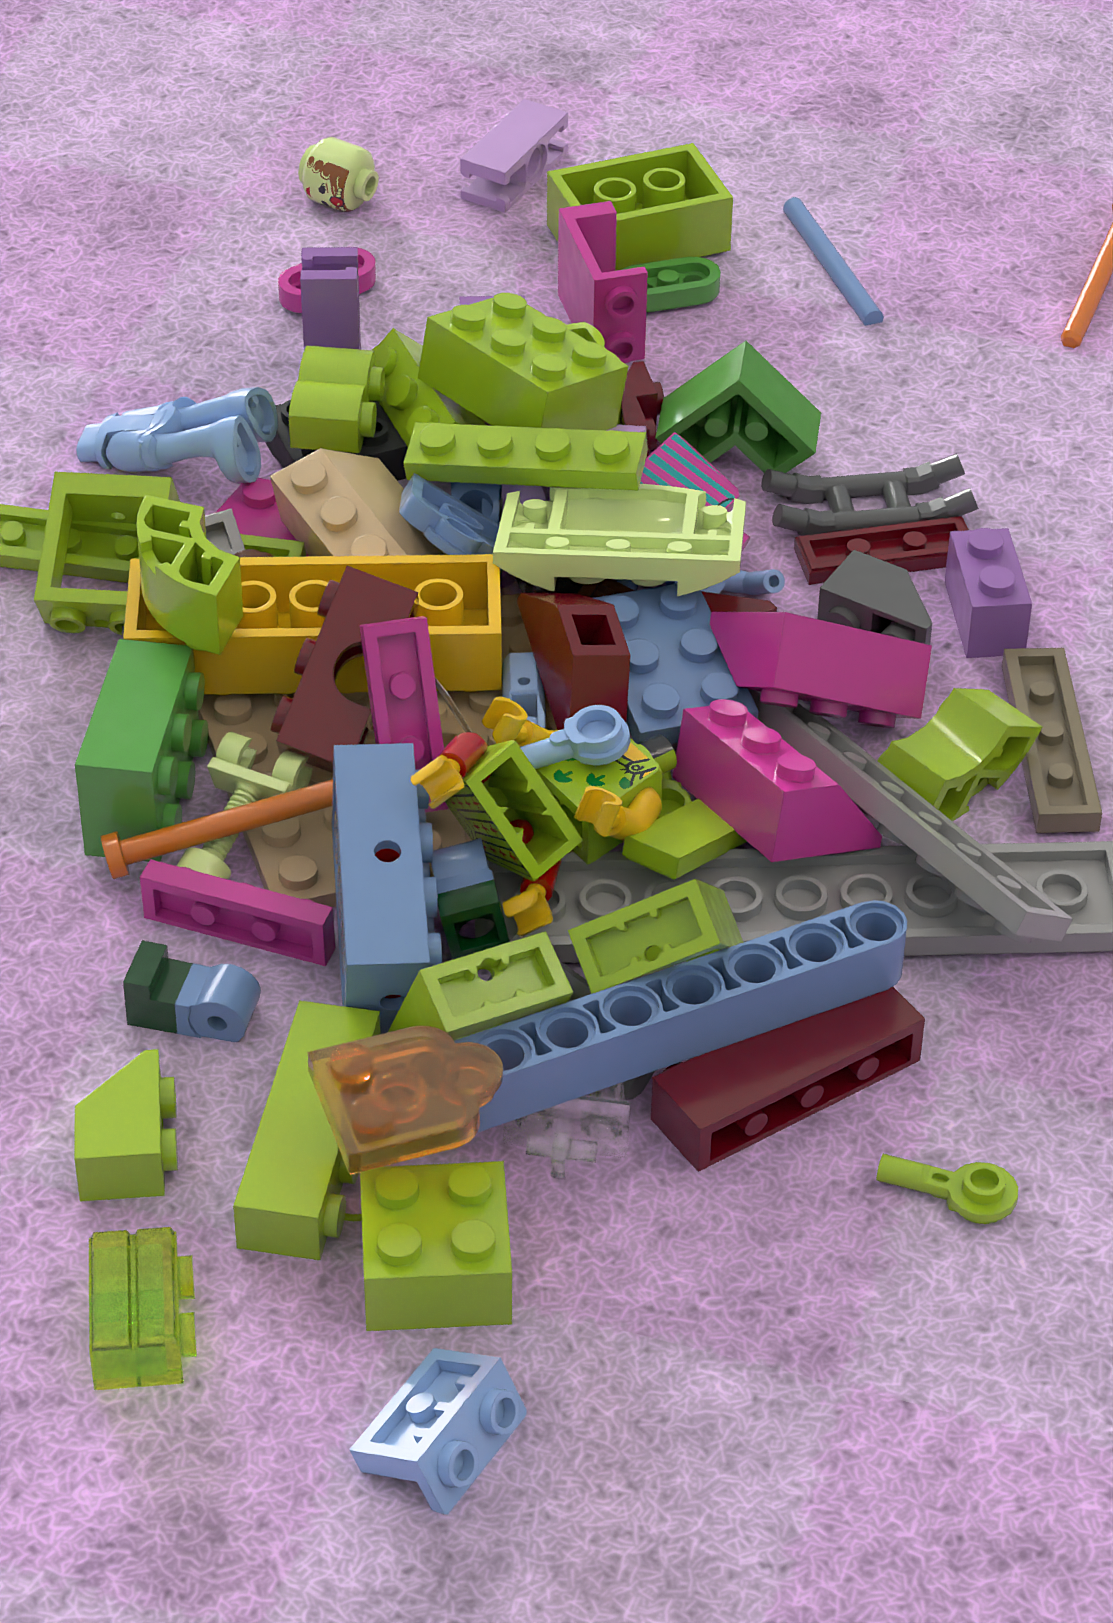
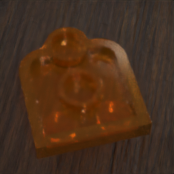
[307,1026,503,1175]

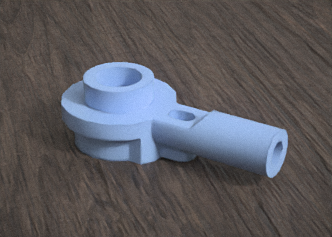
[520,705,631,769]

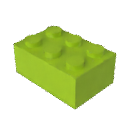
[547,143,733,271]
[417,293,629,430]

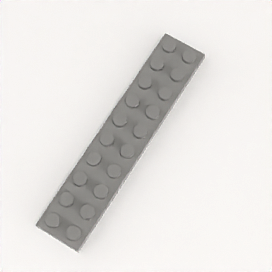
[474,841,1113,963]

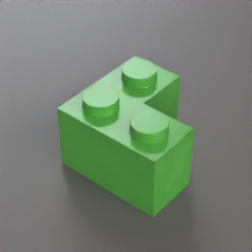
[655,340,821,473]

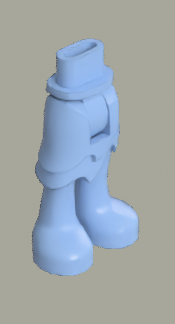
[76,387,278,484]

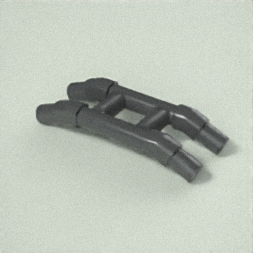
[761,453,979,536]

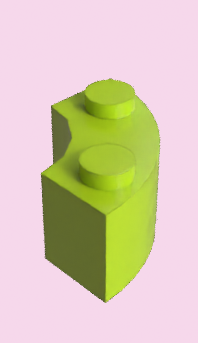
[136,495,243,655]
[877,688,1043,822]

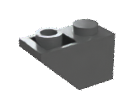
[817,550,932,645]

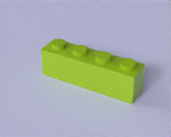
[233,1000,391,1260]

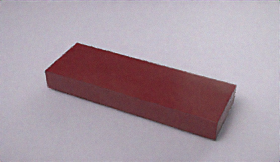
[794,516,969,585]

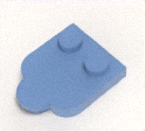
[399,473,504,575]

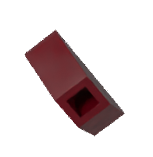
[516,593,631,730]

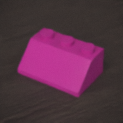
[709,612,932,728]
[673,699,882,862]

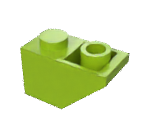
[74,1049,178,1202]

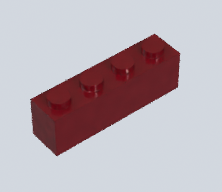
[651,987,925,1172]

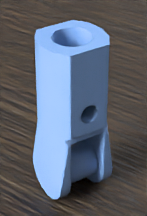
[502,652,546,729]

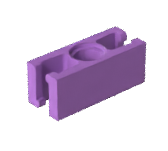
[300,247,361,349]

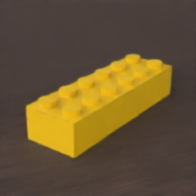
[123,554,502,695]

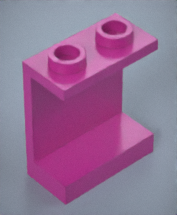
[558,201,648,364]

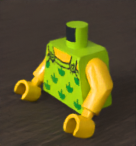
[481,697,677,865]

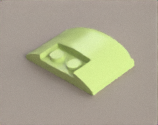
[493,484,746,596]

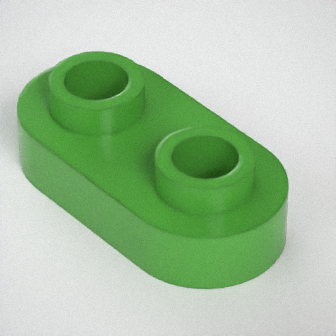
[622,257,721,313]

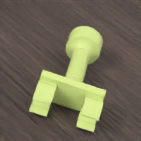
[177,731,312,880]

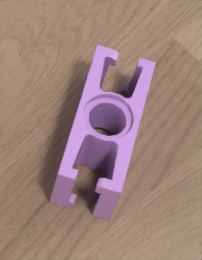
[460,99,568,213]

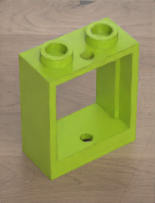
[34,471,181,635]
[568,879,743,994]
[386,931,573,1060]

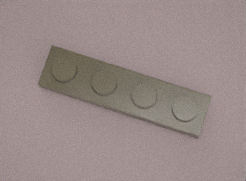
[1002,648,1102,833]

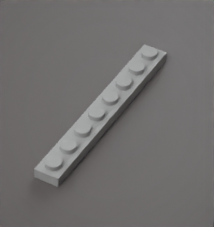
[748,689,1073,944]

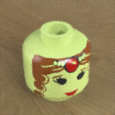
[298,137,379,212]

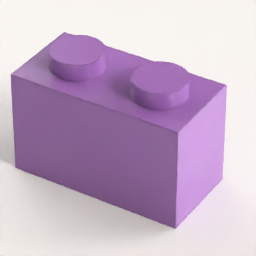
[945,528,1032,658]

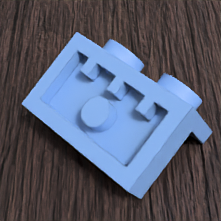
[350,1348,527,1515]

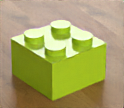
[360,1161,512,1331]

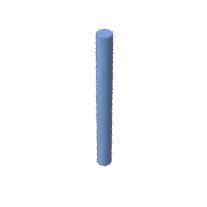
[783,197,884,326]

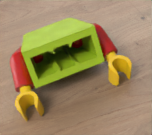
[410,732,583,936]

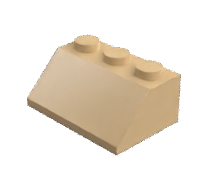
[270,448,448,557]

